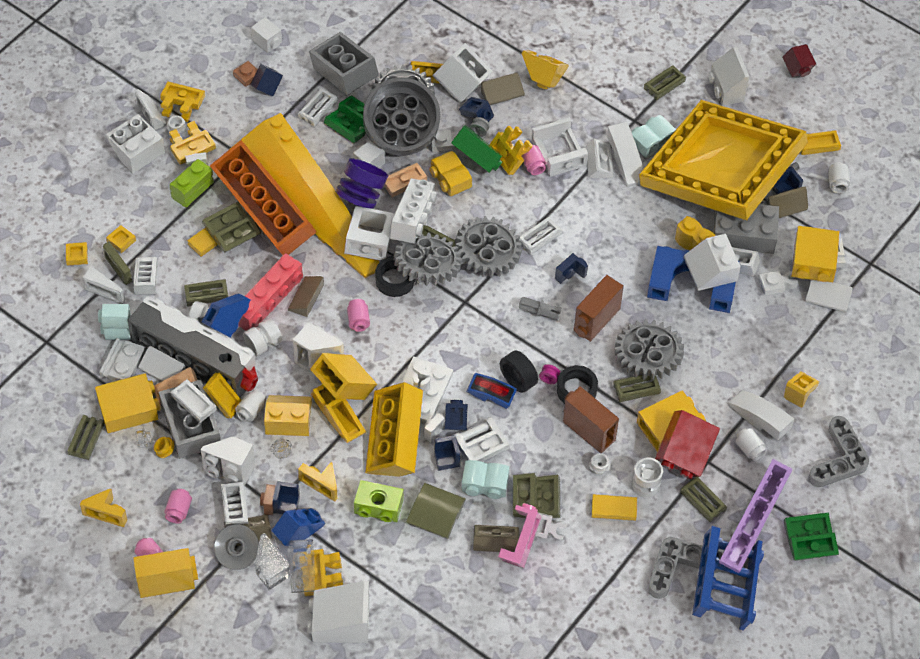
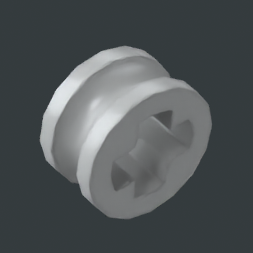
[470,117,490,137]

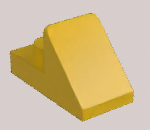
[784,371,820,408]
[298,462,338,502]
[80,489,127,527]

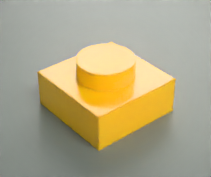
[106,225,136,254]
[66,242,88,266]

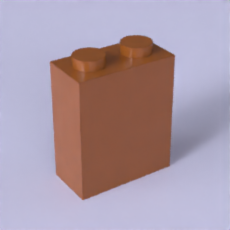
[574,275,624,342]
[563,386,619,453]

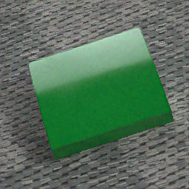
[324,95,381,143]
[784,512,839,561]

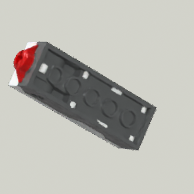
[128,296,258,398]

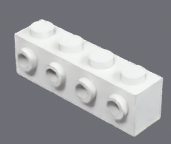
[390,178,437,244]

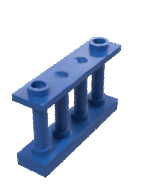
[692,526,764,631]

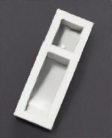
[607,122,643,187]
[728,390,794,441]

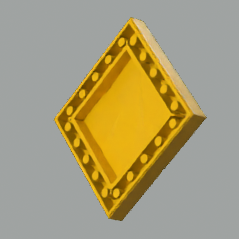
[639,100,808,220]

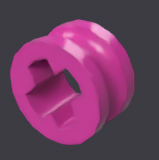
[539,364,561,384]

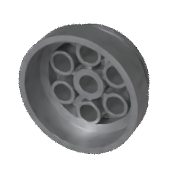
[363,77,441,156]

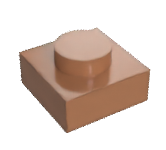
[233,61,258,87]
[260,484,276,515]

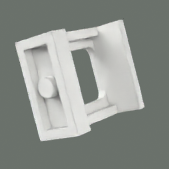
[532,118,588,177]
[344,206,395,261]

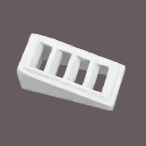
[732,247,760,276]
[133,257,157,295]
[83,267,125,304]
[221,482,248,526]

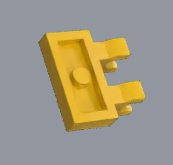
[160,81,205,122]
[169,121,216,165]
[490,126,533,175]
[301,549,343,596]

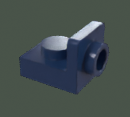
[459,97,494,122]
[555,253,588,284]
[445,400,468,431]

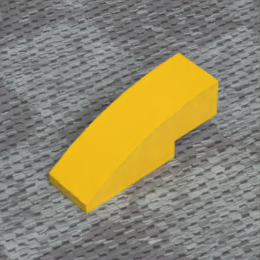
[311,384,366,443]

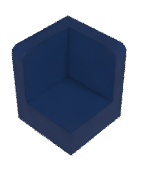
[251,64,283,96]
[772,166,803,194]
[434,435,460,471]
[273,481,300,514]

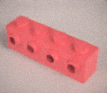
[239,253,303,331]

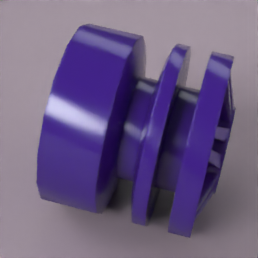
[335,158,389,209]

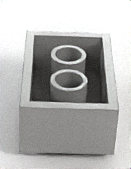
[309,32,379,95]
[713,204,779,254]
[159,380,221,459]

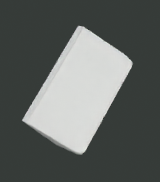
[135,89,166,130]
[586,138,613,178]
[805,280,853,312]
[138,346,185,382]

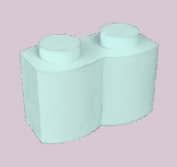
[632,115,676,158]
[98,304,131,340]
[462,460,510,499]

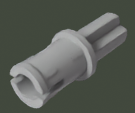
[519,297,562,320]

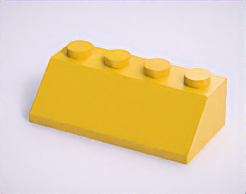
[365,382,423,477]

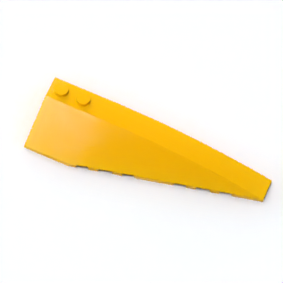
[230,113,380,278]

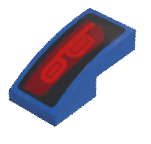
[466,373,517,409]

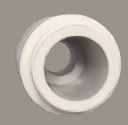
[828,162,850,193]
[235,390,266,422]
[735,428,767,461]

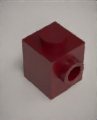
[782,44,817,77]

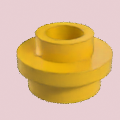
[154,437,175,458]

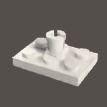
[401,356,453,424]

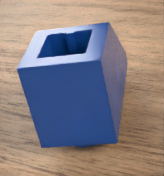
[202,293,251,338]
[271,508,326,546]

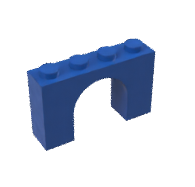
[647,246,740,313]

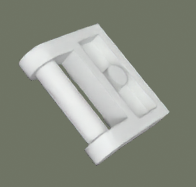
[452,417,510,462]

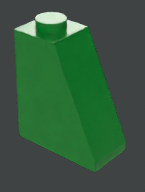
[451,125,503,173]

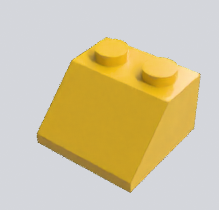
[264,395,312,436]

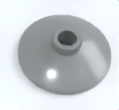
[214,524,259,570]

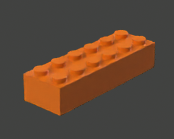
[210,140,317,255]

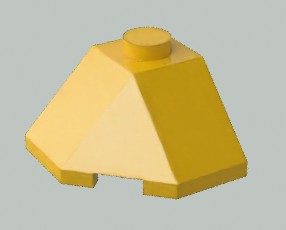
[522,50,569,90]

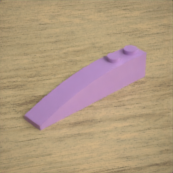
[719,459,793,573]

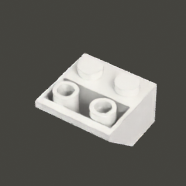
[433,43,493,104]
[106,114,165,174]
[293,322,344,373]
[201,437,256,486]

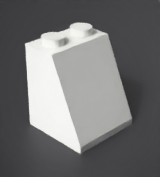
[308,581,369,643]

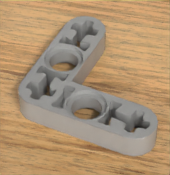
[809,416,869,487]
[649,537,723,599]

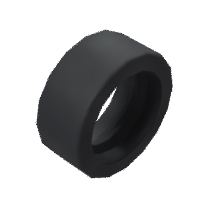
[375,256,415,297]
[499,350,538,393]
[557,365,598,404]

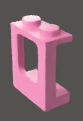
[498,503,542,568]

